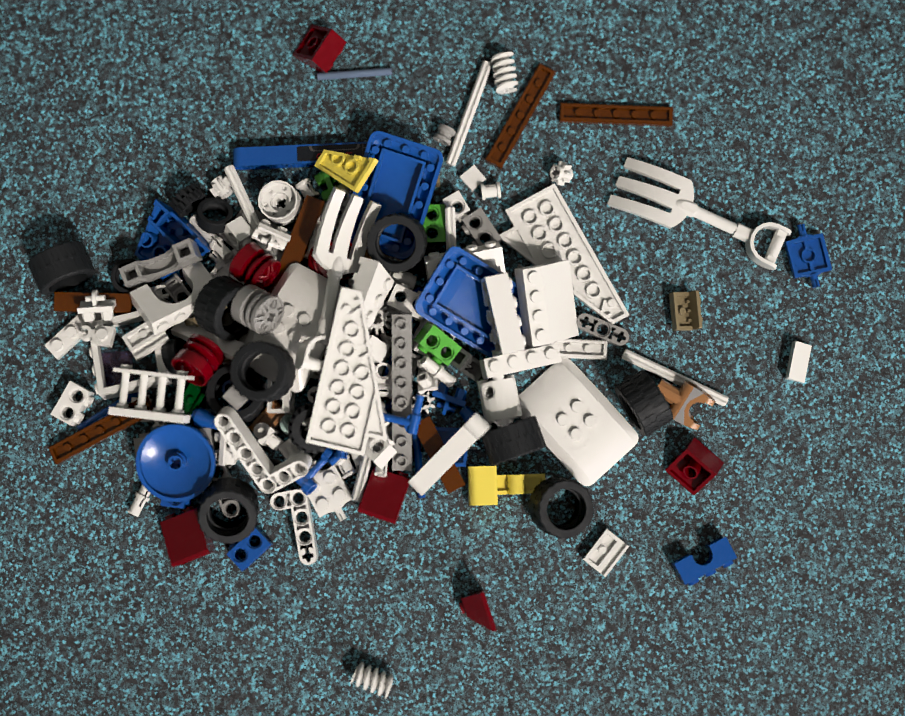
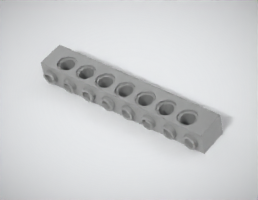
[392,313,412,471]

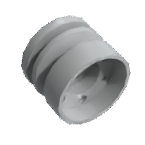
[231,284,284,335]

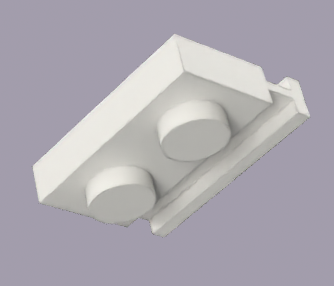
[122,322,170,361]
[583,529,629,577]

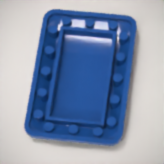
[350,131,443,260]
[415,246,523,358]

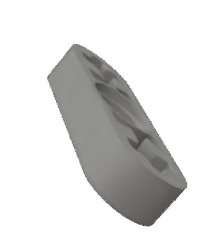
[576,313,629,346]

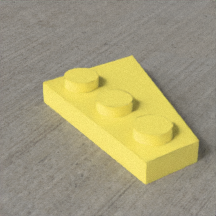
[314,150,378,194]

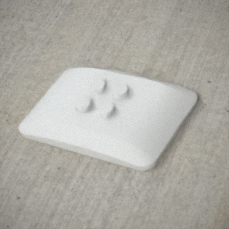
[244,263,343,393]
[518,358,639,486]

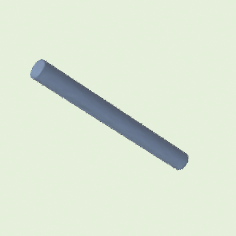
[317,67,392,80]

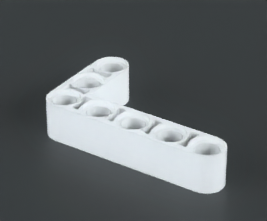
[214,406,312,494]
[408,412,491,496]

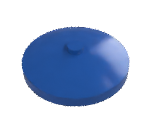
[136,423,216,502]

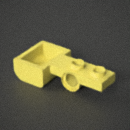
[467,465,545,506]

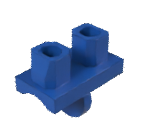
[432,381,467,416]

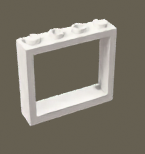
[86,311,172,400]

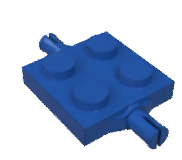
[784,224,832,288]

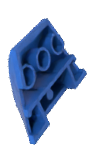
[135,199,211,280]

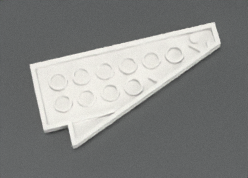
[500,183,629,324]
[306,287,387,456]

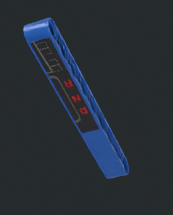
[233,142,368,170]

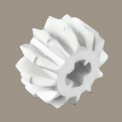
[369,306,393,337]

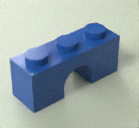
[671,536,737,586]

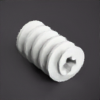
[491,52,518,94]
[350,662,393,699]

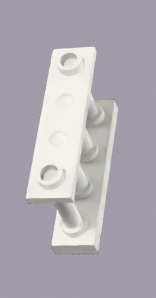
[108,364,195,423]

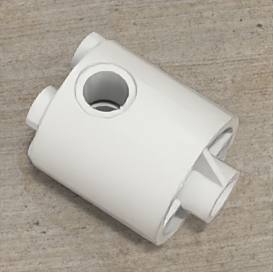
[477,375,523,428]

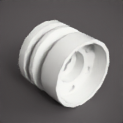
[258,180,303,226]

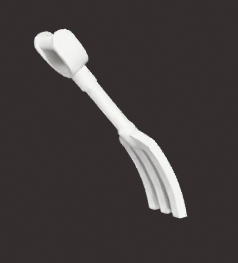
[607,157,792,270]
[295,187,382,373]

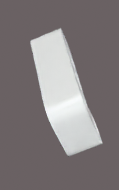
[270,489,319,565]

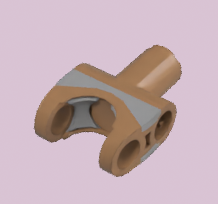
[658,379,716,430]

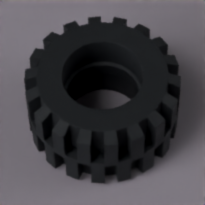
[288,403,328,454]

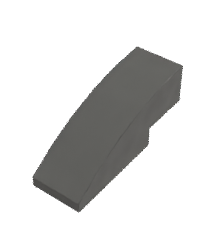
[441,347,485,384]

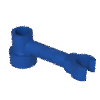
[295,448,335,495]

